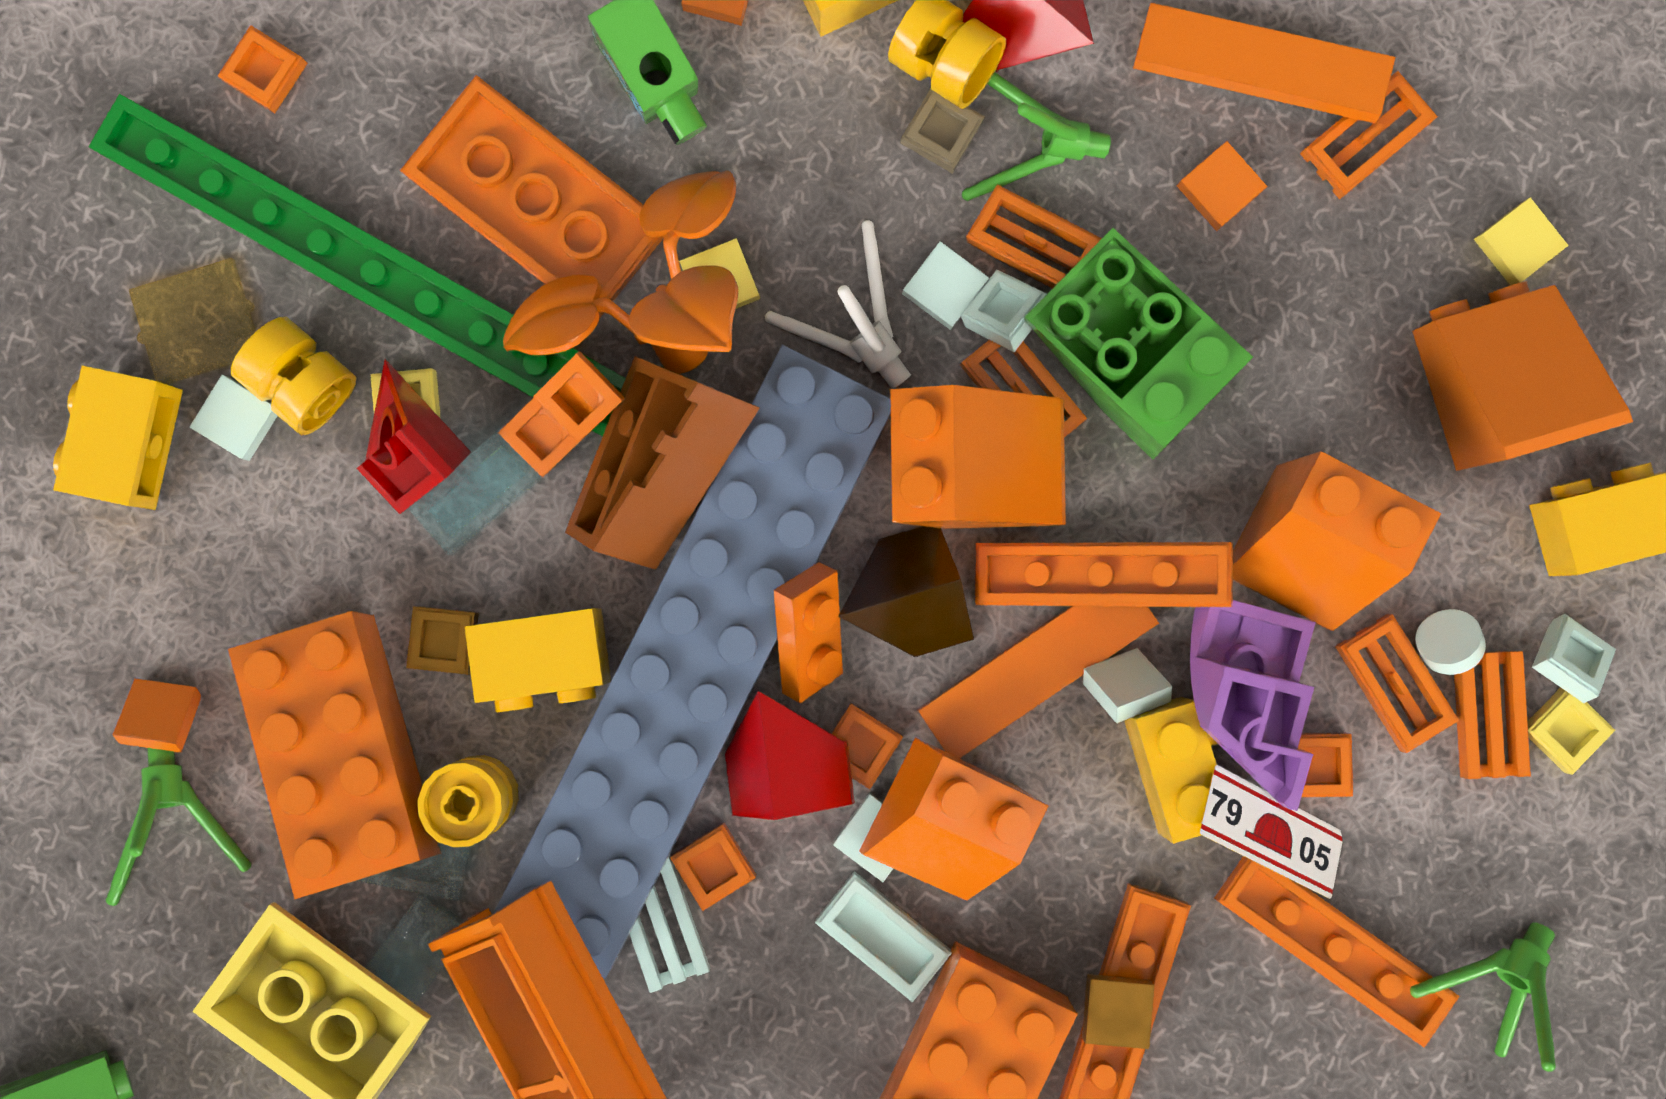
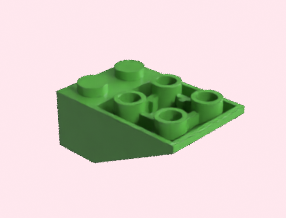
[1024,228,1253,460]

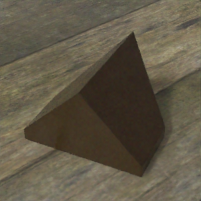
[838,526,974,657]

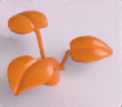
[503,170,738,374]

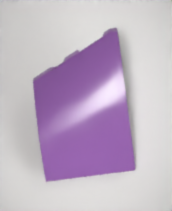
[1190,600,1316,811]

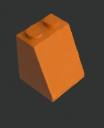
[1412,281,1633,471]
[890,385,1066,529]
[1233,451,1441,631]

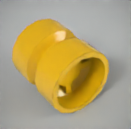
[888,0,1006,109]
[231,317,356,436]
[418,755,519,847]

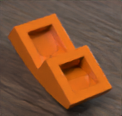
[498,351,625,478]

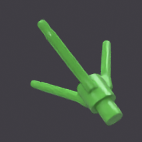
[962,72,1111,201]
[106,748,251,906]
[1410,922,1556,1072]

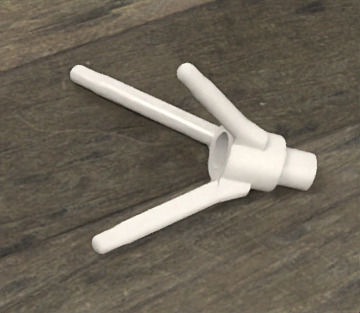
[765,220,911,389]

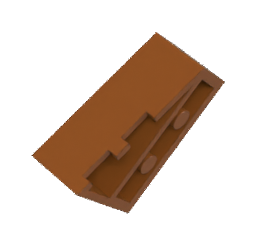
[565,356,760,570]

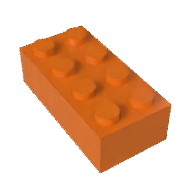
[228,611,441,899]
[879,941,1078,1099]

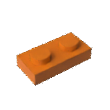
[773,562,843,703]

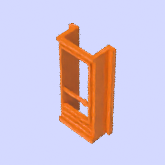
[428,881,667,1099]

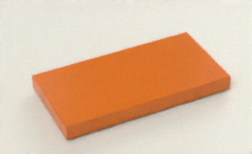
[400,75,665,319]

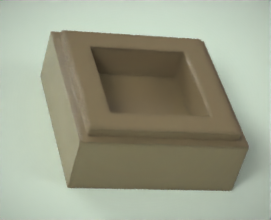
[900,88,985,174]

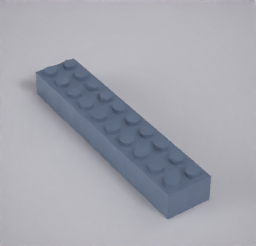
[493,345,891,979]

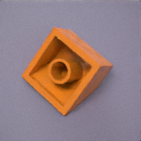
[859,737,1049,901]

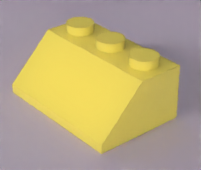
[192,902,431,1099]

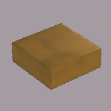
[406,606,479,675]
[1082,974,1154,1049]

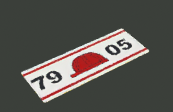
[1199,765,1343,899]

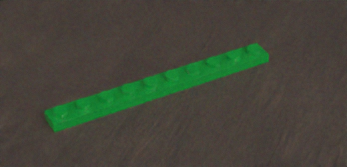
[88,94,626,437]

